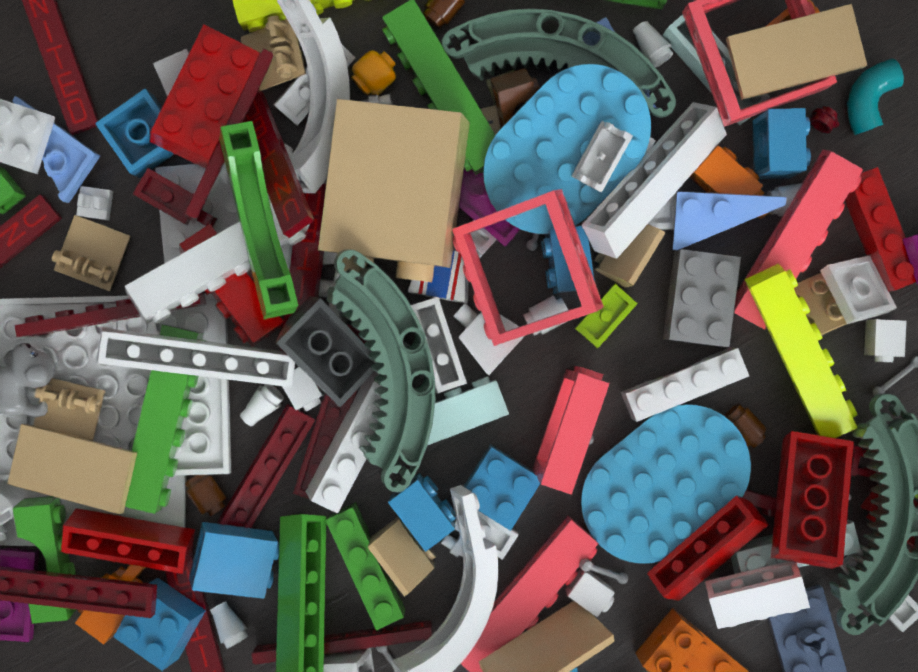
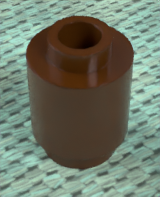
[422,0,465,29]
[723,403,767,448]
[184,475,227,517]

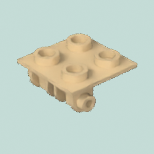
[241,16,306,91]
[52,215,131,291]
[794,273,847,335]
[33,378,105,441]

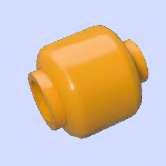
[351,50,396,96]

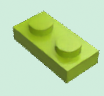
[574,284,638,348]

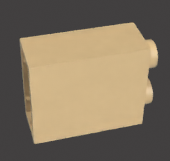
[318,99,470,282]

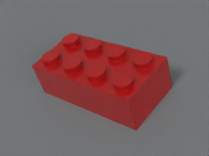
[150,24,261,168]
[770,431,854,569]

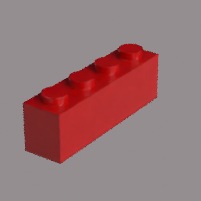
[845,167,916,292]
[178,224,284,347]
[647,495,769,601]
[61,508,195,574]

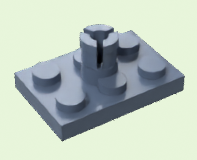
[767,585,847,672]

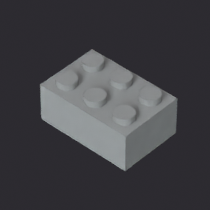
[663,249,741,347]

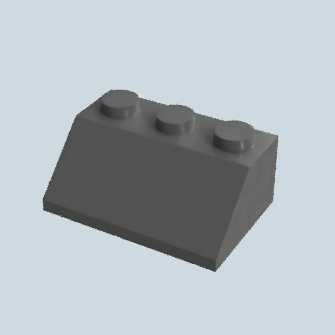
[275,296,377,407]

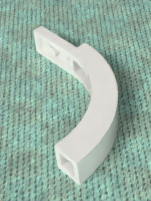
[277,0,350,194]
[392,485,498,672]

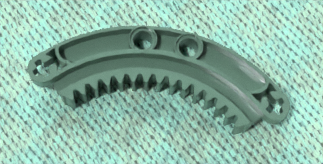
[442,9,676,118]
[326,249,435,492]
[829,393,918,635]

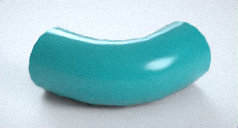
[847,58,904,135]

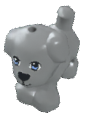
[0,343,55,417]

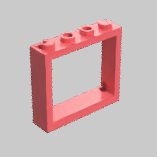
[682,0,837,127]
[452,189,604,346]
[532,366,610,495]

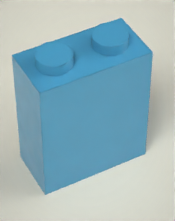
[189,522,279,599]

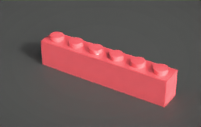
[734,149,863,330]
[461,516,599,672]

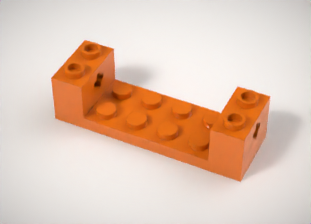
[635,608,750,672]

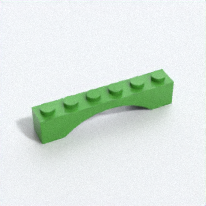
[219,121,298,319]

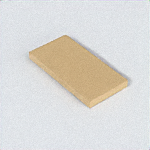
[726,4,867,100]
[7,424,137,514]
[479,601,614,672]

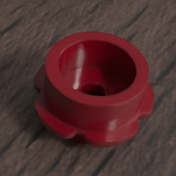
[810,106,839,134]

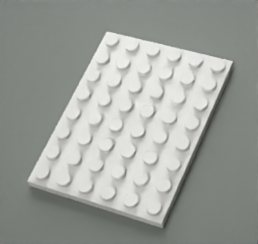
[0,294,231,481]

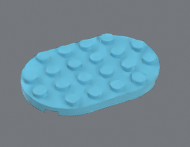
[483,64,651,234]
[581,405,751,564]

